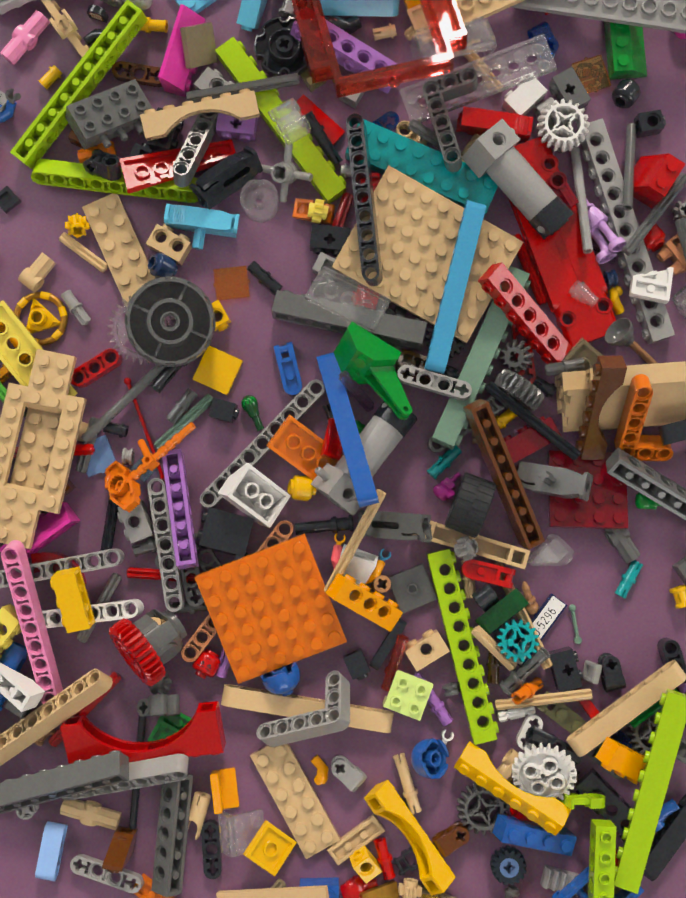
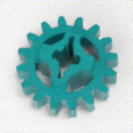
[496,619,539,662]

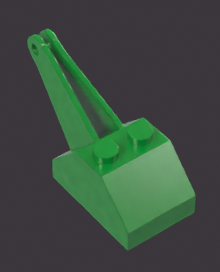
[333,321,412,420]

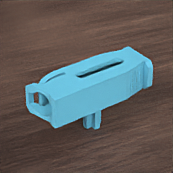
[164,204,240,250]

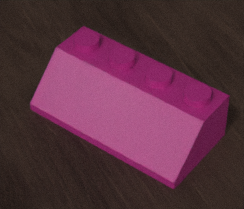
[158,4,206,97]
[0,502,80,559]

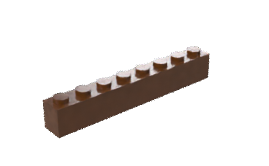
[463,399,545,550]

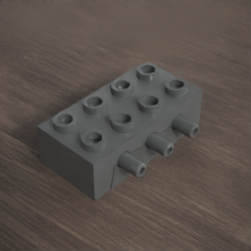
[65,79,153,150]

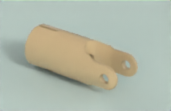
[188,791,211,840]

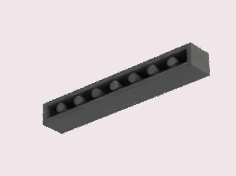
[271,290,427,351]
[0,750,129,814]

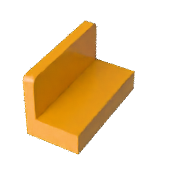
[210,767,239,814]

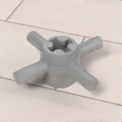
[262,143,313,202]

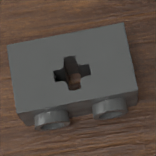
[549,67,591,115]

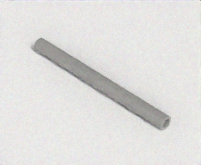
[570,147,593,254]

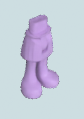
[576,198,626,265]

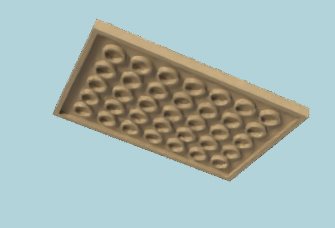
[332,166,523,344]

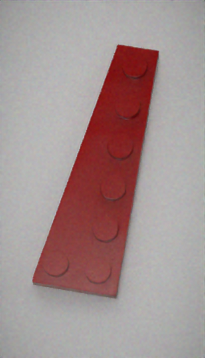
[119,139,236,194]

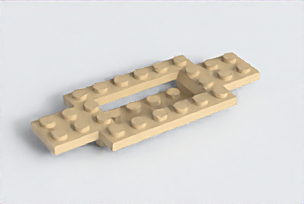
[0,349,87,549]

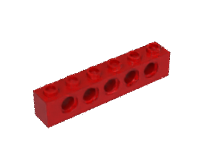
[478,262,573,364]

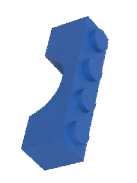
[492,814,577,856]

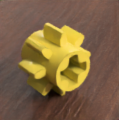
[307,199,329,224]

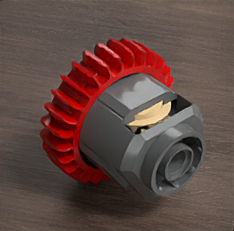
[109,609,187,686]

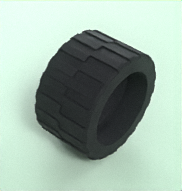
[445,472,496,538]

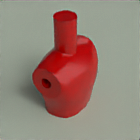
[340,875,378,898]

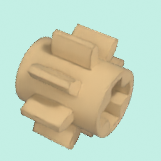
[398,878,422,898]

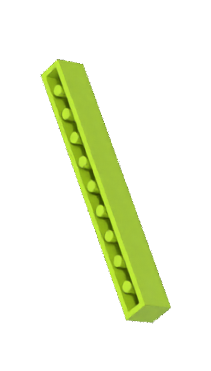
[215,37,347,204]
[614,689,686,894]

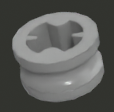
[122,448,135,465]

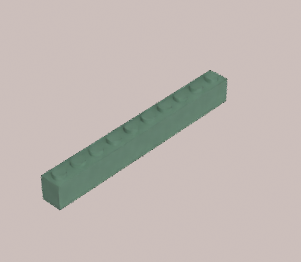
[432,266,531,450]

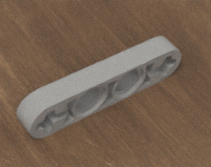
[397,365,472,401]
[70,854,144,894]

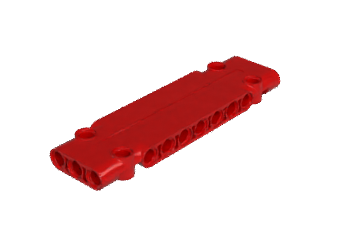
[508,136,616,347]

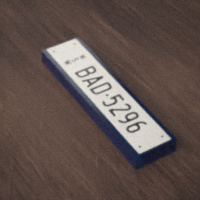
[509,593,567,666]

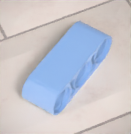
[35,821,68,882]

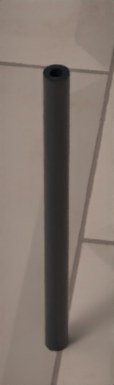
[129,715,147,829]

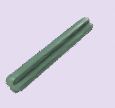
[154,394,213,449]

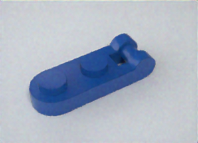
[274,342,302,396]

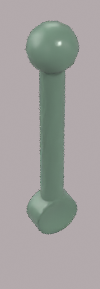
[569,604,582,644]

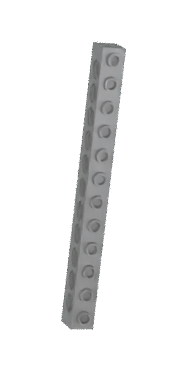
[577,118,675,344]

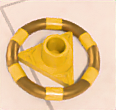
[13,291,68,346]

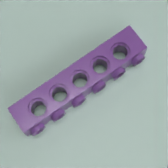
[290,6,403,94]
[162,449,199,570]

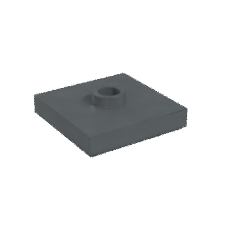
[388,563,437,614]

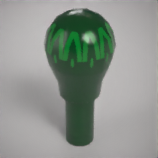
[241,395,264,431]

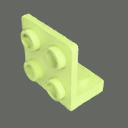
[383,670,433,721]

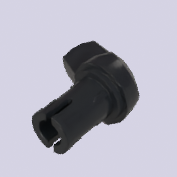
[321,15,362,34]

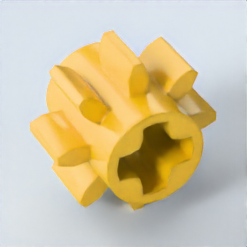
[65,213,90,238]

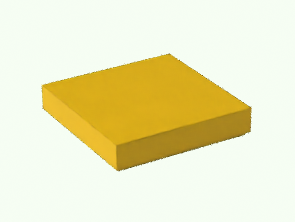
[192,345,243,395]
[243,820,297,877]

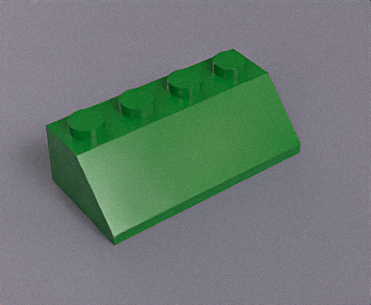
[603,21,647,80]

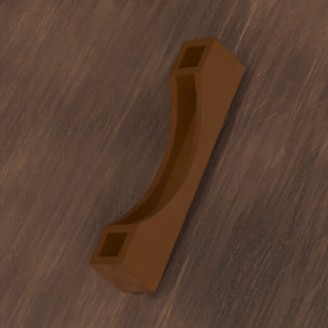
[575,355,627,460]

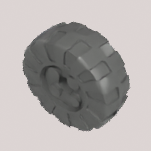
[125,276,216,367]

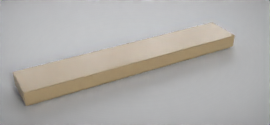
[216,885,329,898]

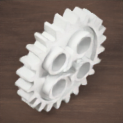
[512,743,577,800]

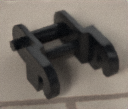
[392,847,418,875]

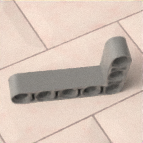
[256,670,350,747]

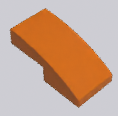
[292,198,335,225]

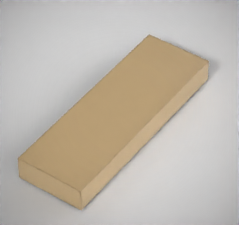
[327,813,385,866]

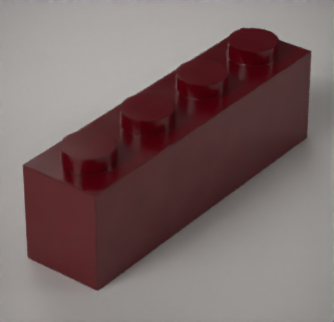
[481,416,562,463]

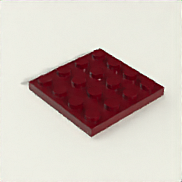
[548,450,629,529]

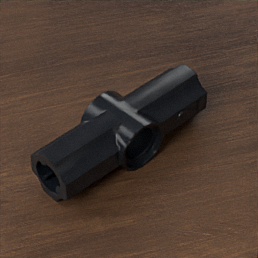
[525,725,583,766]

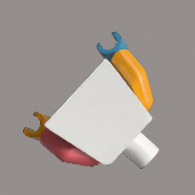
[331,533,391,593]

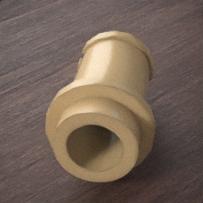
[372,23,397,41]

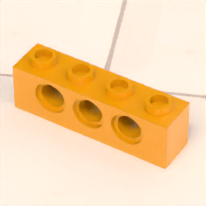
[326,573,403,632]

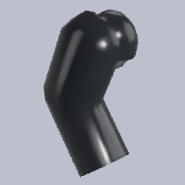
[83,29,104,46]

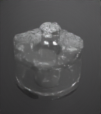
[268,98,311,146]
[240,179,280,223]

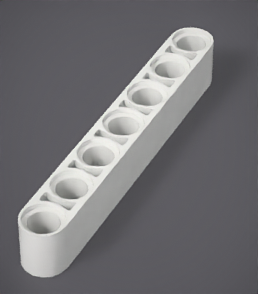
[30,599,144,628]

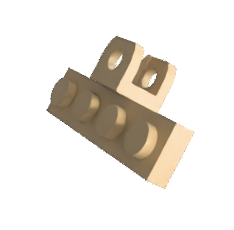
[41,0,89,58]

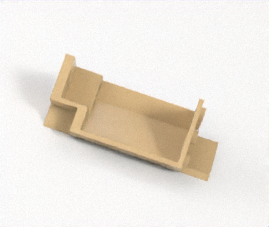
[555,361,686,432]

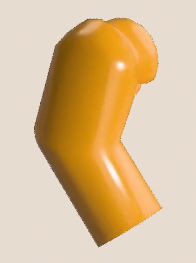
[311,754,329,785]

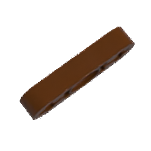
[112,61,162,87]

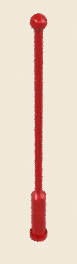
[124,377,165,485]

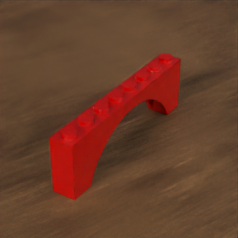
[60,701,226,764]

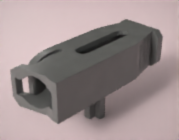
[517,461,593,501]
[358,510,432,542]

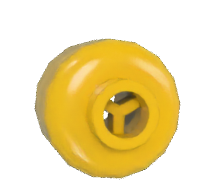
[287,475,317,501]

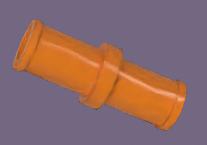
[511,677,544,705]

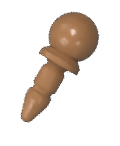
[522,581,539,615]

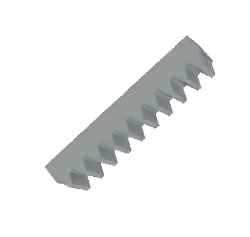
[540,865,622,898]

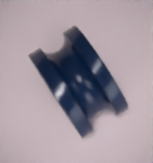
[603,269,618,288]

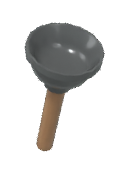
[605,318,657,364]

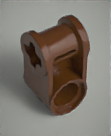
[432,821,470,857]

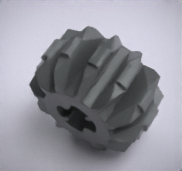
[500,339,534,373]

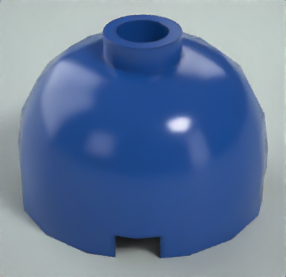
[260,662,300,696]
[411,738,449,779]

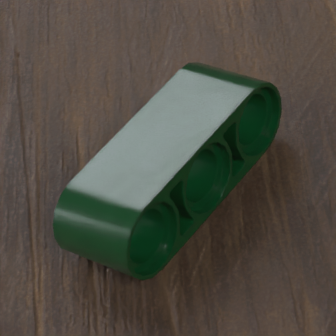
[475,588,529,634]

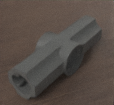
[604,529,641,564]

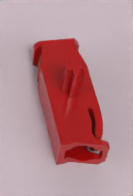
[456,106,533,142]

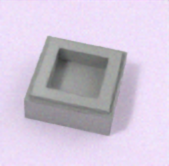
[582,660,602,684]

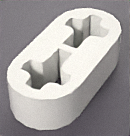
[516,714,543,750]

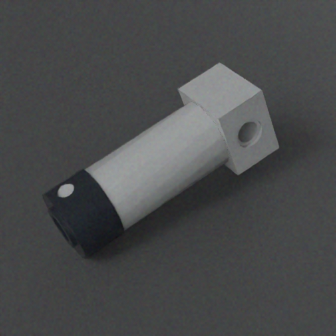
[462,119,574,240]
[311,401,418,516]

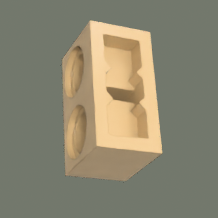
[146,224,192,266]

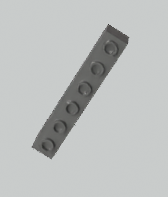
[606,448,686,520]
[151,773,193,898]

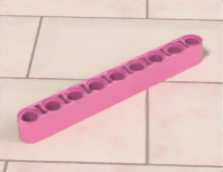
[1,540,63,704]

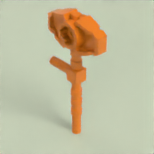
[105,422,196,513]

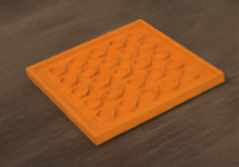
[194,533,347,684]

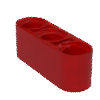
[71,348,123,388]

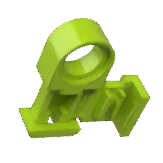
[560,793,605,809]

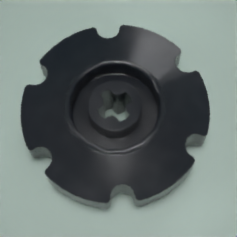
[254,16,315,77]

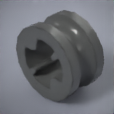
[442,682,461,696]

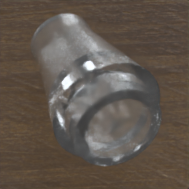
[569,280,599,307]

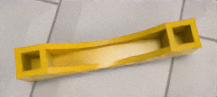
[454,741,571,836]
[364,780,456,896]

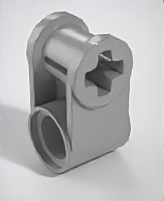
[331,755,367,792]

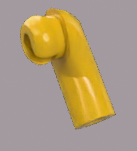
[609,286,625,315]

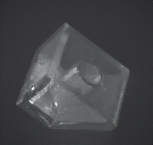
[527,534,575,566]

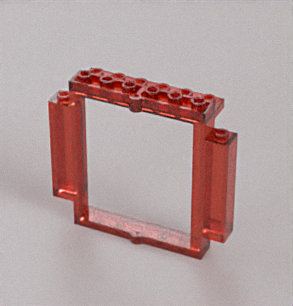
[291,0,467,98]

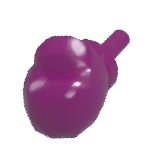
[433,472,461,501]

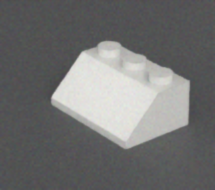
[218,463,291,528]

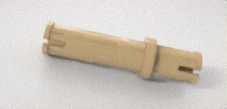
[393,753,422,814]

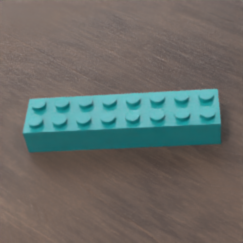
[345,119,498,217]

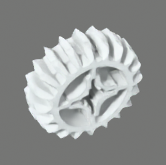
[536,98,590,152]

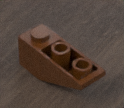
[102,826,138,873]

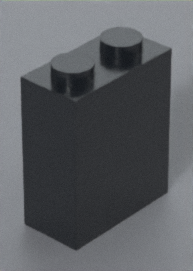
[196,507,254,556]

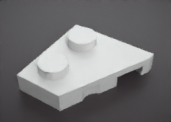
[629,267,674,304]

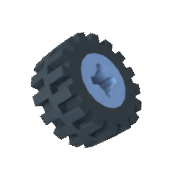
[490,845,527,886]

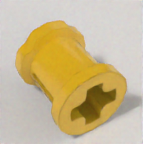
[669,585,686,609]

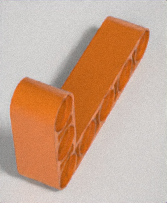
[614,374,673,461]

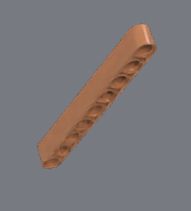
[181,520,294,662]

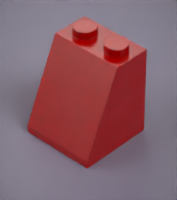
[633,153,685,209]

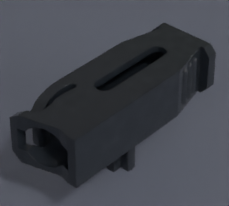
[189,146,263,210]

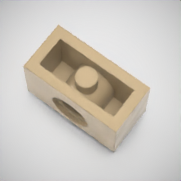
[404,629,450,671]

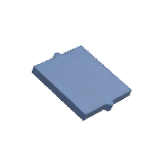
[86,435,116,477]

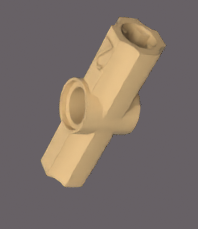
[60,799,122,830]

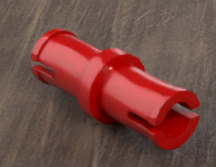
[374,837,396,880]

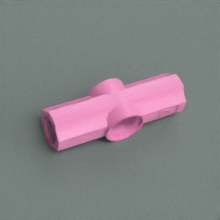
[0,10,50,65]

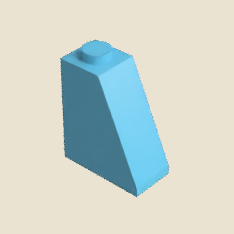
[236,0,268,32]

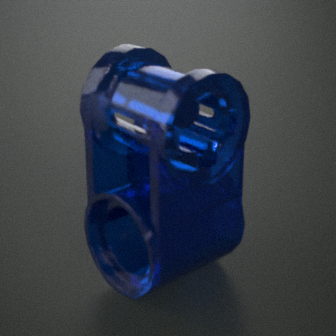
[527,21,559,62]

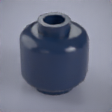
[148,252,178,278]

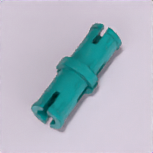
[427,445,462,480]
[614,560,644,599]

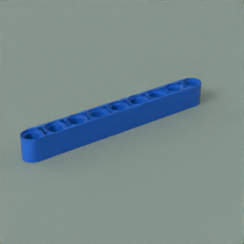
[316,352,379,508]

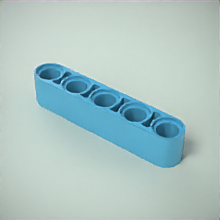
[307,0,400,17]

